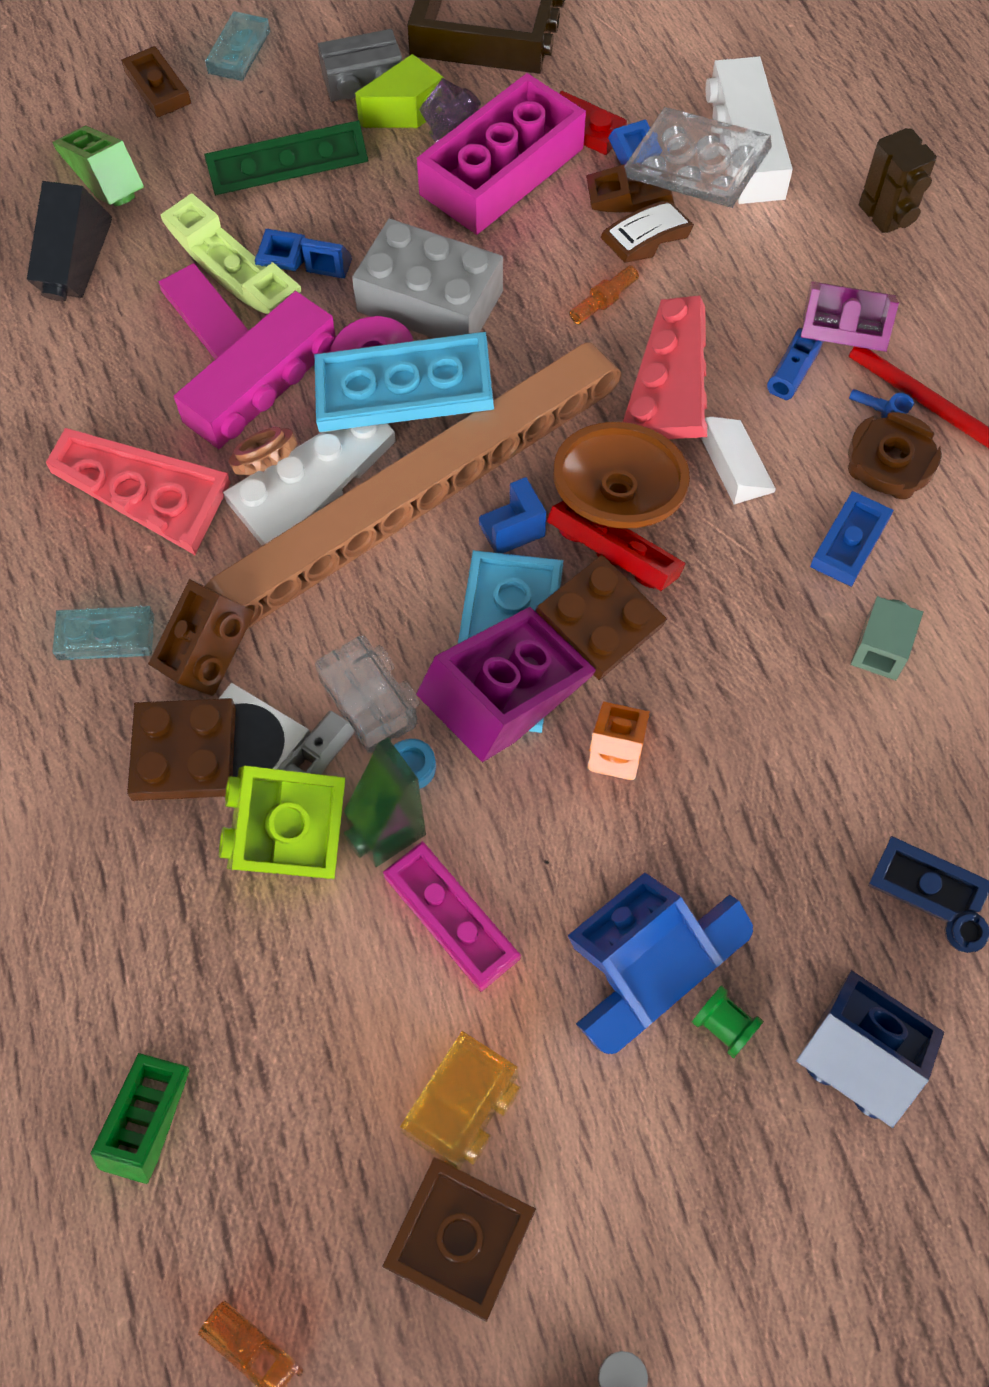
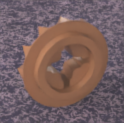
[229,427,297,475]

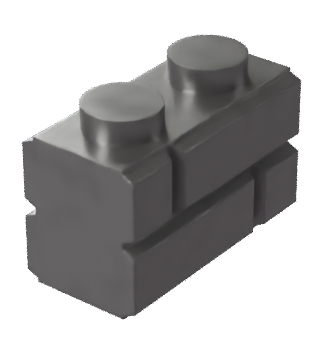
[318,29,402,102]

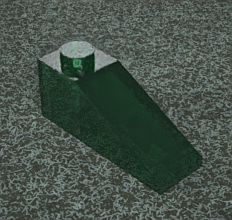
[343,737,426,867]

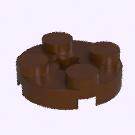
[848,412,942,499]

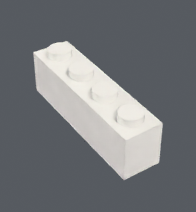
[706,56,793,204]

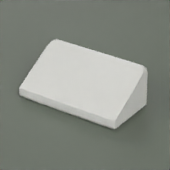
[701,417,776,504]

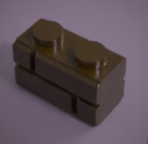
[858,128,937,233]

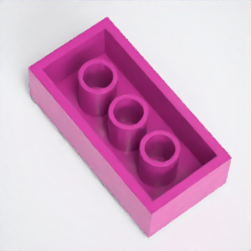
[417,73,586,235]

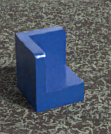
[479,477,546,553]

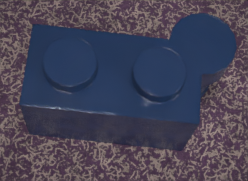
[868,836,989,953]

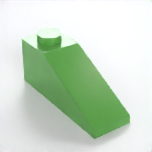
[52,125,144,206]

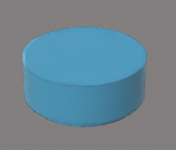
[386,739,436,790]

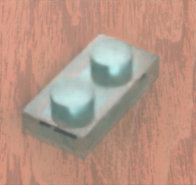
[205,11,270,81]
[52,606,154,660]

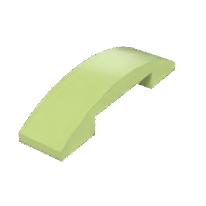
[160,193,301,314]

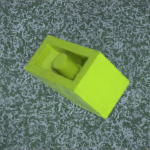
[355,54,445,128]

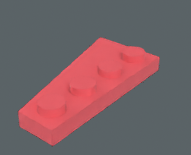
[623,295,707,439]
[46,428,230,555]

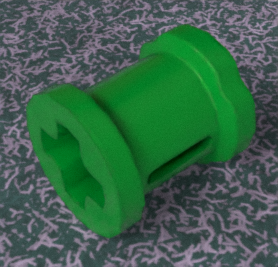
[691,985,764,1059]

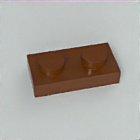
[121,46,192,118]

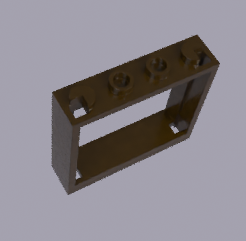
[407,0,565,74]

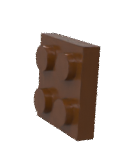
[535,555,667,681]
[127,698,236,801]
[382,1157,536,1322]

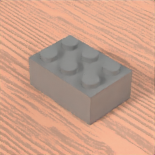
[352,218,503,338]

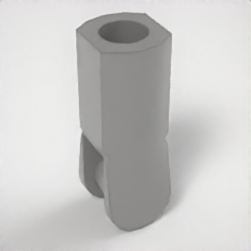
[277,711,355,775]

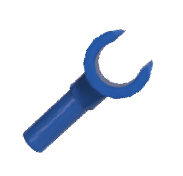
[849,389,914,418]

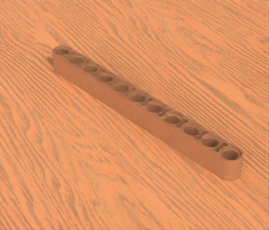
[205,342,621,629]

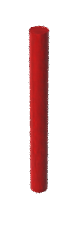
[849,347,989,449]

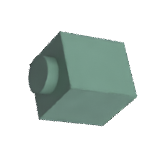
[850,596,924,681]

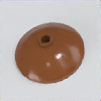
[553,422,690,528]

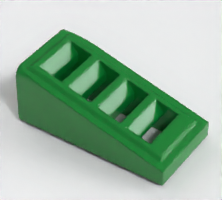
[90,1053,190,1184]

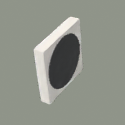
[218,682,310,777]

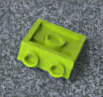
[219,766,345,879]

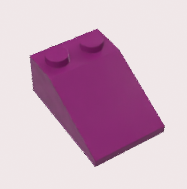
[416,607,596,763]

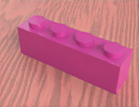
[173,291,336,450]

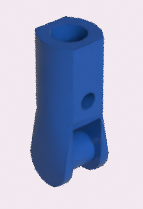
[767,327,824,401]

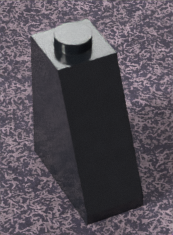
[27,181,112,301]

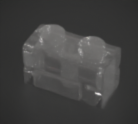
[315,635,420,753]

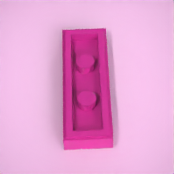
[158,263,249,359]
[383,841,521,992]

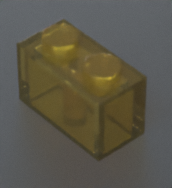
[400,1031,521,1170]

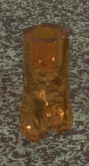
[198,1301,304,1387]

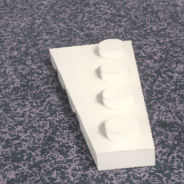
[223,423,396,546]

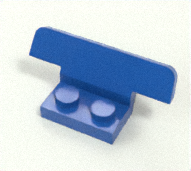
[567,873,753,1054]

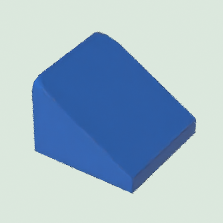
[255,229,306,271]
[301,238,352,279]

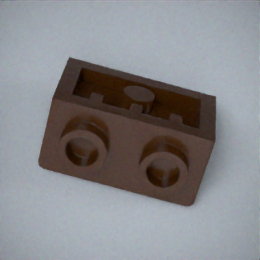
[148,579,254,696]

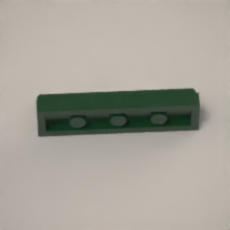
[204,120,369,196]

